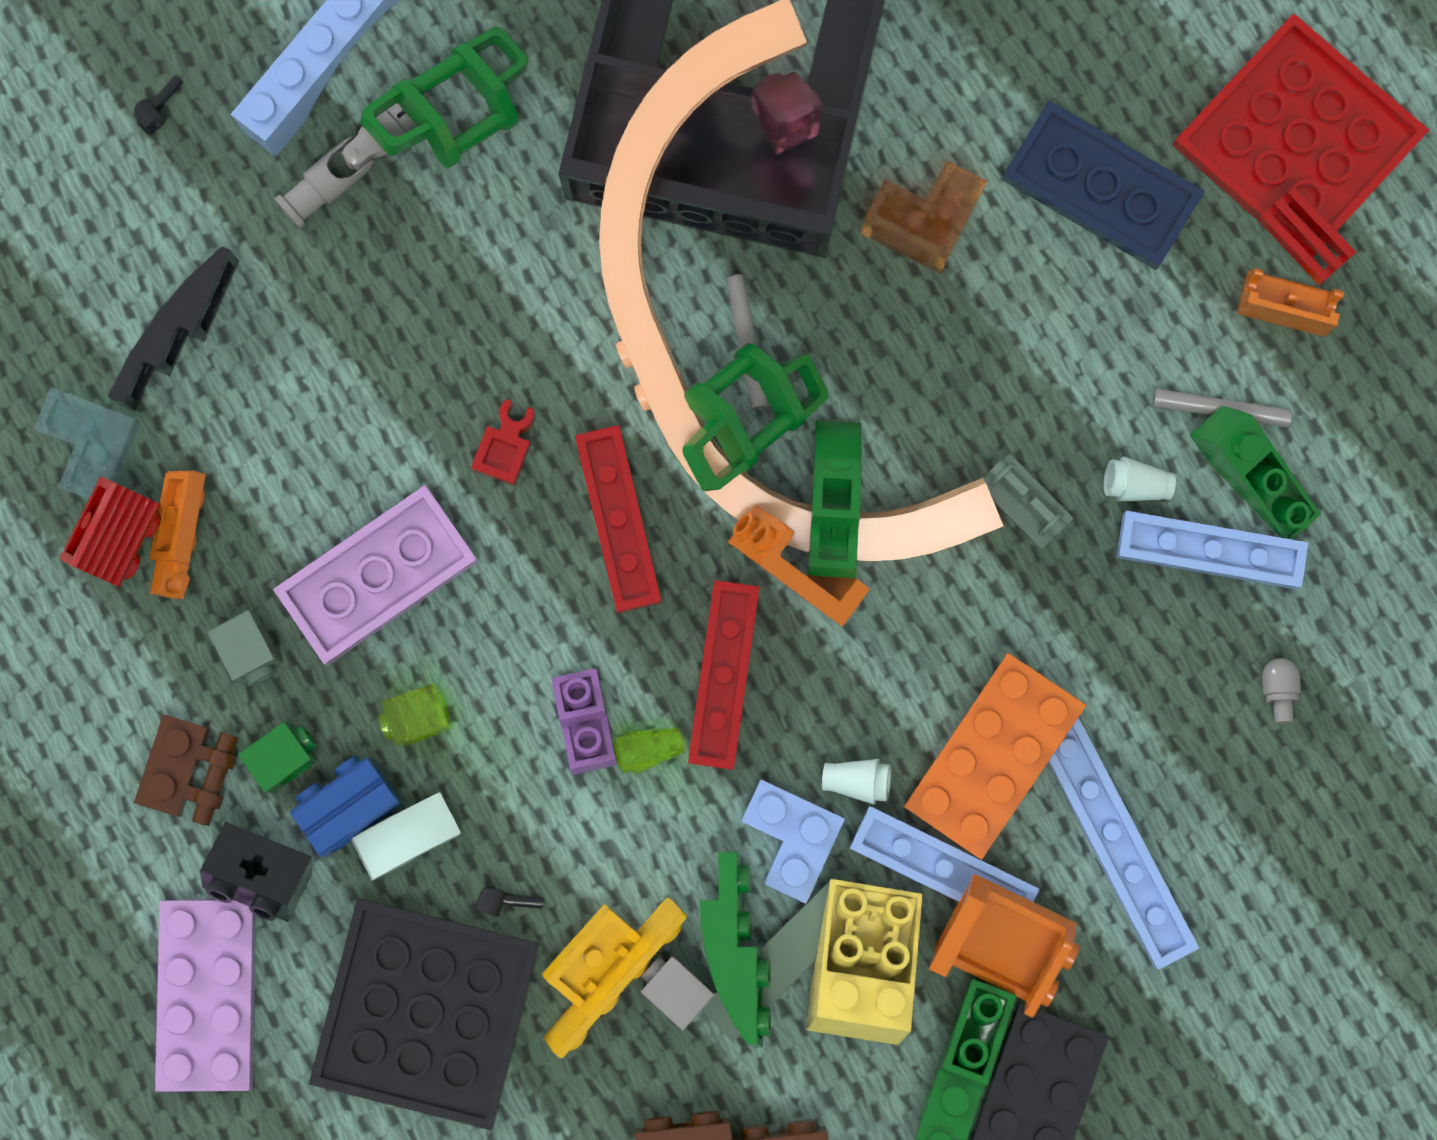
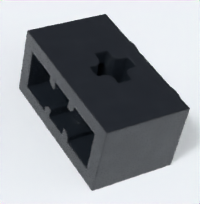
[200,822,312,922]

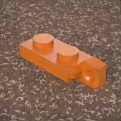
[149,471,206,599]

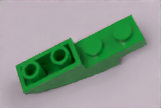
[808,420,862,579]
[700,852,771,1048]
[914,979,1016,1140]

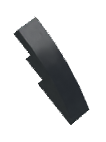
[108,247,239,411]

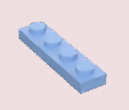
[1116,511,1309,590]
[849,806,1039,902]

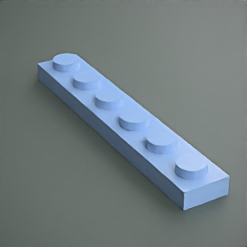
[1048,717,1200,970]

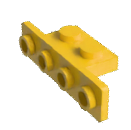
[542,897,687,1059]

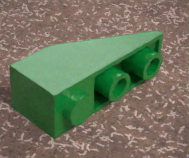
[1190,405,1321,540]

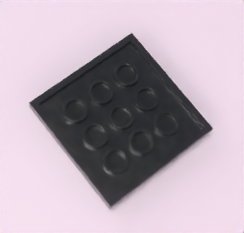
[309,898,540,1130]

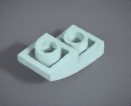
[351,792,461,881]

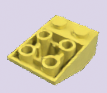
[806,879,922,1045]

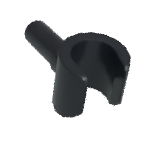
[134,75,183,135]
[476,886,544,917]

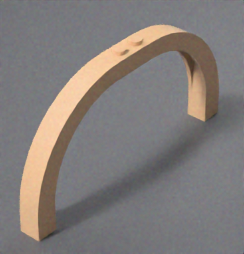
[599,0,1003,561]

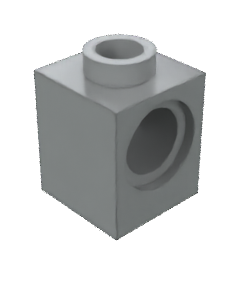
[641,954,715,1031]

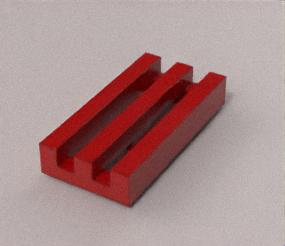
[1257,186,1356,285]

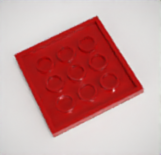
[1172,13,1429,257]

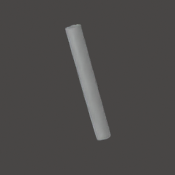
[726,274,769,410]
[1152,388,1292,428]

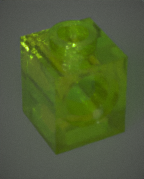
[378,683,454,747]

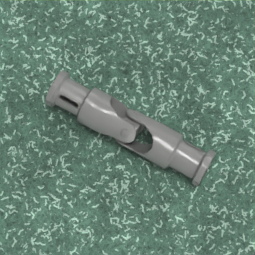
[274,95,431,230]

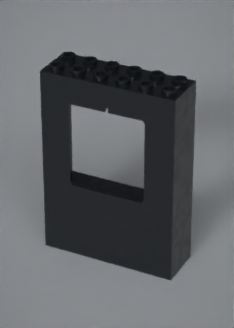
[558,0,886,258]

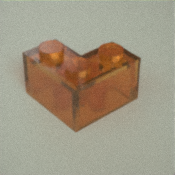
[861,161,987,274]

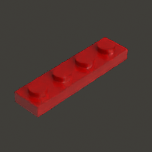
[575,425,662,614]
[688,580,760,770]

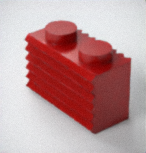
[60,477,161,587]

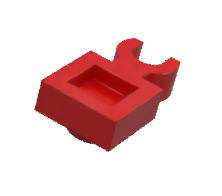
[471,399,535,486]

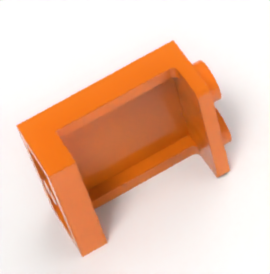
[728,506,870,627]
[929,873,1080,1018]

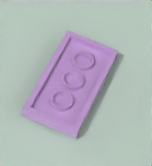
[273,485,479,666]
[155,900,256,1092]

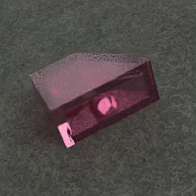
[752,71,822,154]

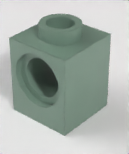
[207,610,282,686]

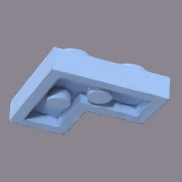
[741,780,845,904]

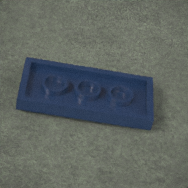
[1001,100,1205,270]

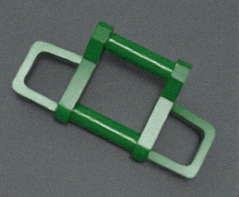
[361,27,528,169]
[682,343,828,491]

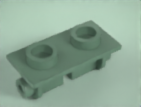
[983,453,1073,550]

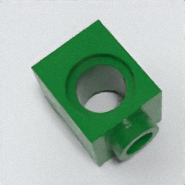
[238,722,318,794]

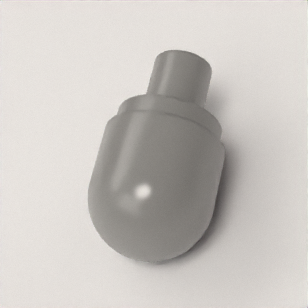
[1262,658,1301,724]

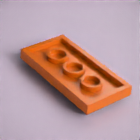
[904,653,1087,860]

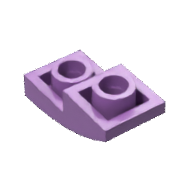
[551,668,617,775]

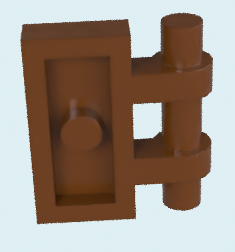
[134,714,239,826]

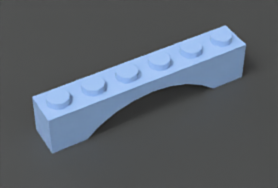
[231,0,401,157]

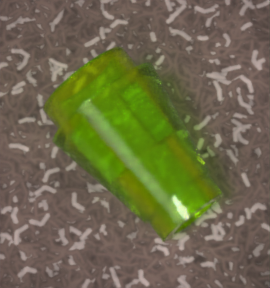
[613,727,684,776]

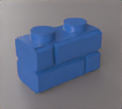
[290,755,404,858]

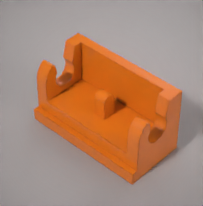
[1237,268,1344,337]

